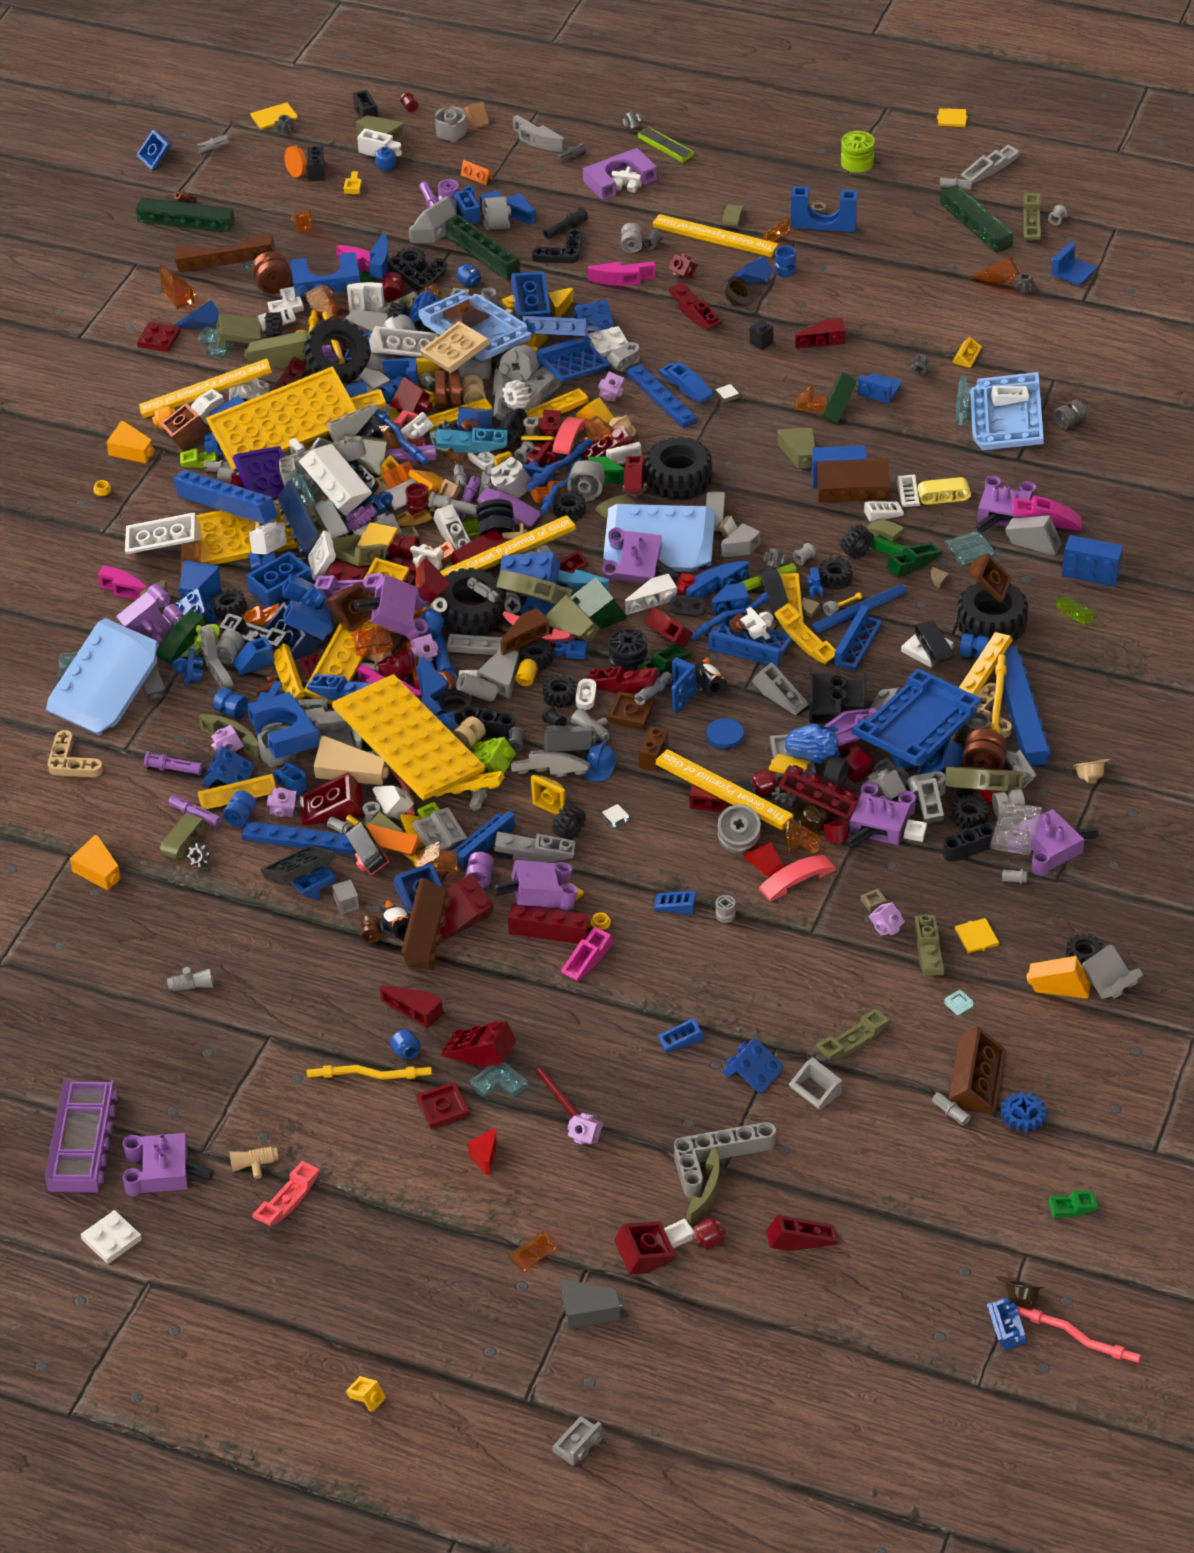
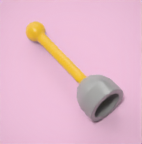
[823,593,862,616]

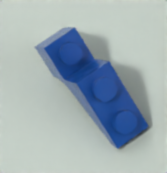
[479,190,536,225]
[416,656,447,716]

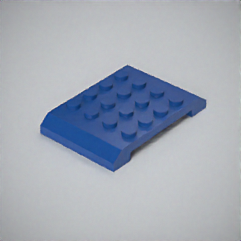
[852,668,981,766]

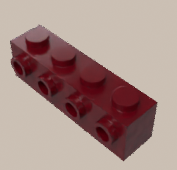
[778,765,859,820]
[508,903,591,944]

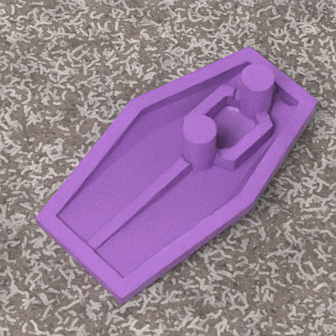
[477,487,542,529]
[825,708,877,746]

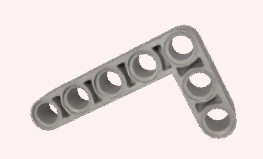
[279,436,367,488]
[674,1122,776,1198]

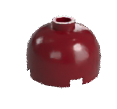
[377,649,415,681]

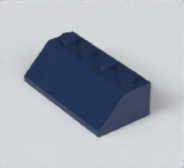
[277,479,320,560]

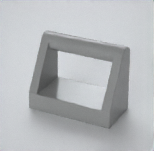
[789,1057,842,1110]

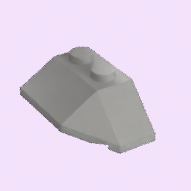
[409,196,457,243]

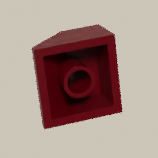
[614,1221,676,1275]

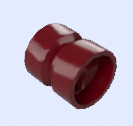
[382,272,404,303]
[405,483,430,516]
[388,533,420,560]

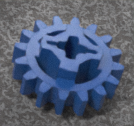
[1001,1091,1047,1133]

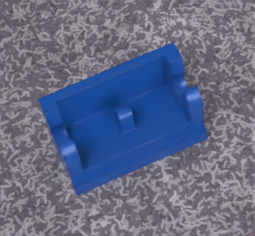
[987,1298,1028,1351]

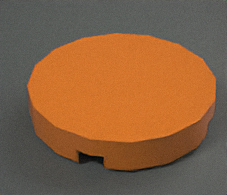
[284,145,307,178]

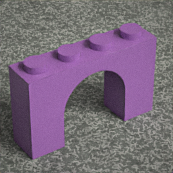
[582,148,657,200]

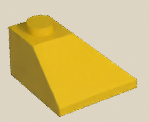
[531,775,566,815]

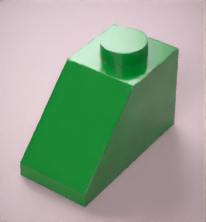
[588,457,624,484]

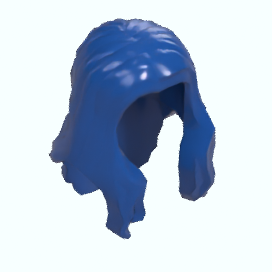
[785,724,840,764]

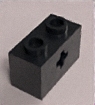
[352,90,378,119]
[307,146,325,181]

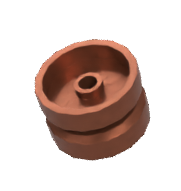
[252,251,292,294]
[435,369,462,408]
[962,729,1007,770]

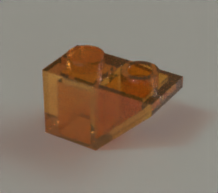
[304,285,340,317]

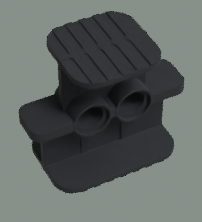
[809,665,867,723]

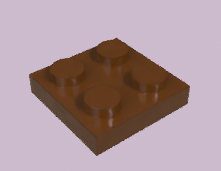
[607,691,655,729]

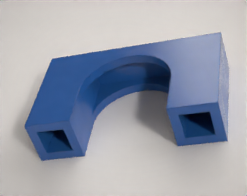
[791,186,858,232]
[290,252,360,297]
[282,574,333,640]
[247,692,320,759]

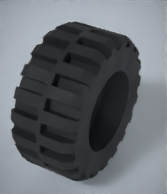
[302,317,371,385]
[645,437,712,500]
[440,567,506,636]
[957,582,1028,643]

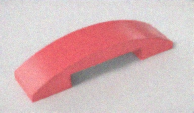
[552,417,588,455]
[503,611,575,644]
[759,855,836,902]
[252,1161,320,1226]

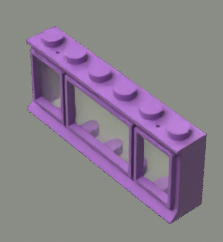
[45,1078,119,1192]

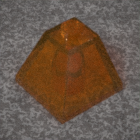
[971,256,1020,284]
[159,265,195,309]

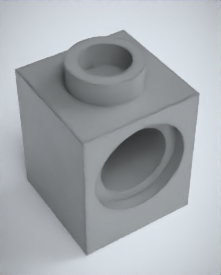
[332,880,360,914]

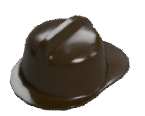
[724,276,752,306]
[793,803,832,836]
[996,1276,1045,1308]

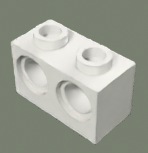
[249,520,287,554]

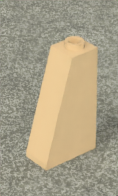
[313,736,389,786]

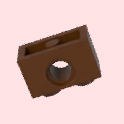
[639,726,669,772]

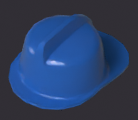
[583,741,617,782]

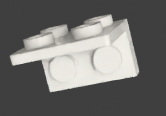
[229,378,269,400]

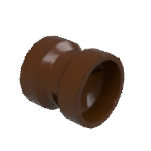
[361,915,381,943]

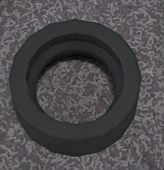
[437,689,472,723]
[823,756,849,790]

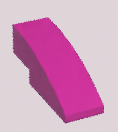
[98,565,147,600]
[560,926,614,982]

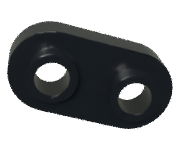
[669,595,706,616]

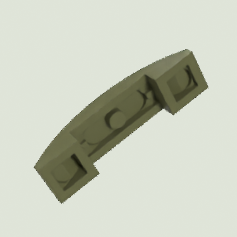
[1023,193,1041,240]
[199,714,261,760]
[815,1008,890,1060]
[687,1147,720,1226]

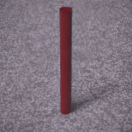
[536,1067,580,1118]

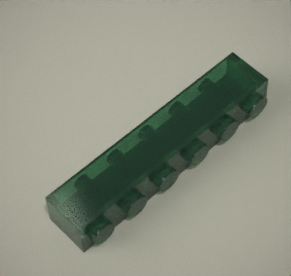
[940,185,1013,253]
[136,198,235,233]
[446,215,520,281]

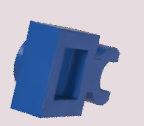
[554,640,587,659]

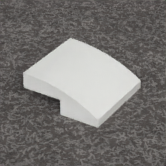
[347,282,385,312]

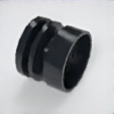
[476,499,516,537]
[609,629,648,672]

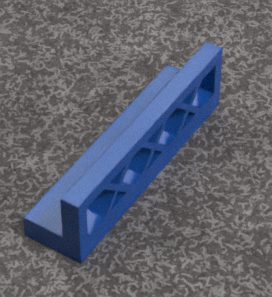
[834,605,882,671]
[446,811,516,871]

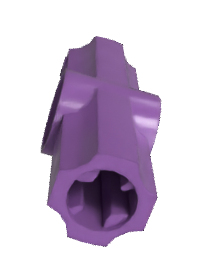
[384,443,436,466]

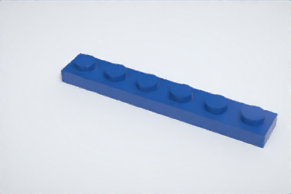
[626,364,697,429]
[242,821,356,855]

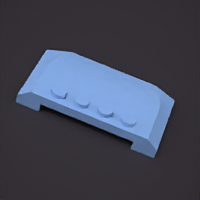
[419,291,531,361]
[970,372,1044,450]
[603,504,715,572]
[46,618,159,736]

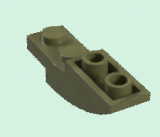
[496,570,572,605]
[945,767,1024,791]
[915,914,944,976]

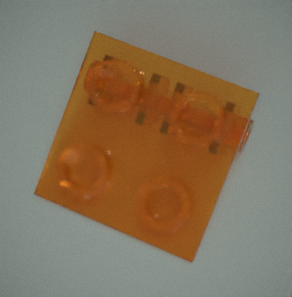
[350,625,393,657]

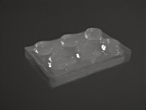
[991,801,1042,855]

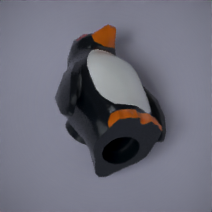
[695,657,727,697]
[379,900,411,942]

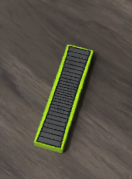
[638,127,694,163]

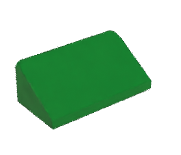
[871,536,908,556]

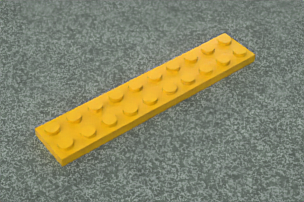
[304,557,409,704]

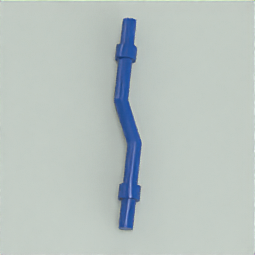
[373,409,429,465]
[526,438,592,491]
[540,456,583,515]
[690,592,769,642]

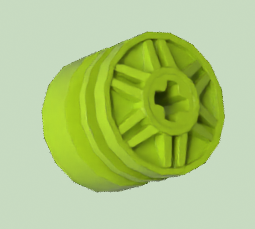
[841,131,875,173]

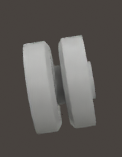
[718,804,761,854]

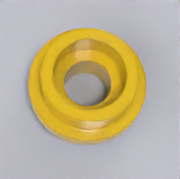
[93,480,111,496]
[591,912,611,931]

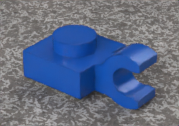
[807,567,823,598]

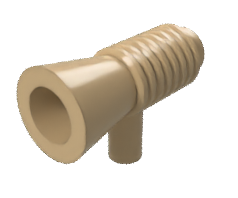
[229,1146,278,1179]

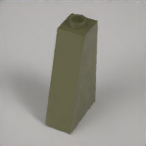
[245,331,308,367]

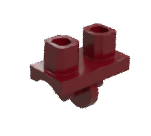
[527,440,558,468]

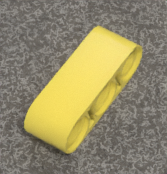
[917,477,971,505]

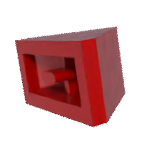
[743,842,784,878]
[468,1129,497,1175]

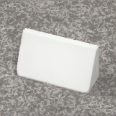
[385,478,417,510]

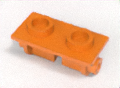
[460,160,494,185]

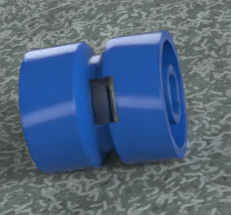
[775,246,796,277]
[379,376,403,404]
[249,551,275,572]
[959,633,990,659]
[213,687,249,719]
[223,790,257,827]

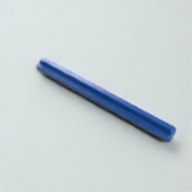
[812,584,906,633]

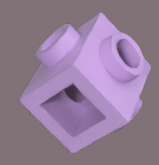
[598,371,624,403]
[410,634,438,662]
[211,725,244,753]
[267,788,296,817]
[869,902,905,936]
[568,1112,603,1145]

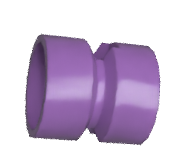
[438,179,459,200]
[465,852,494,889]

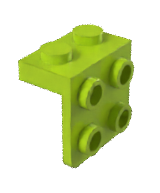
[472,737,516,775]

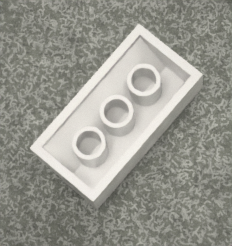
[369,326,439,358]
[299,444,372,516]
[125,513,201,554]

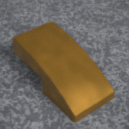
[395,509,433,526]

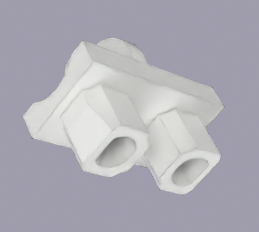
[612,166,642,193]
[401,412,434,441]
[410,544,444,570]
[740,607,773,640]

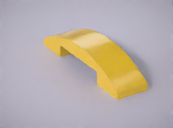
[775,603,836,664]

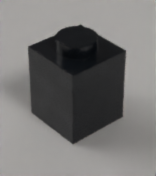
[750,320,774,350]

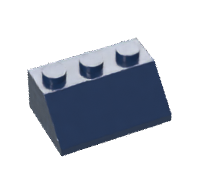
[264,602,321,660]

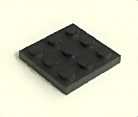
[260,845,336,884]

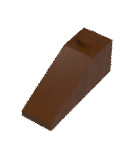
[500,608,549,656]

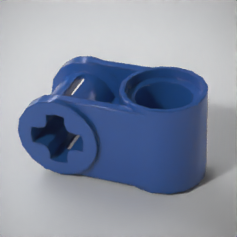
[273,761,308,795]

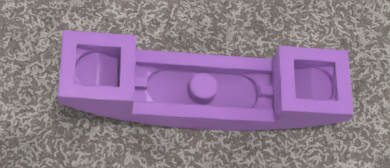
[314,574,384,596]

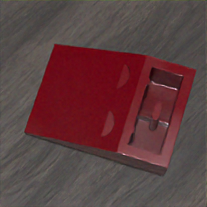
[440,1021,517,1067]

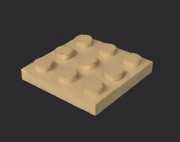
[420,321,490,373]

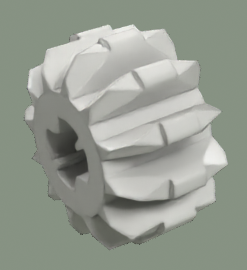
[502,380,531,410]

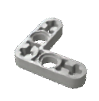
[199,624,234,690]

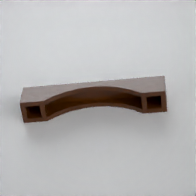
[175,233,275,272]

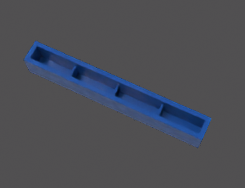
[172,470,278,524]
[1003,646,1051,766]

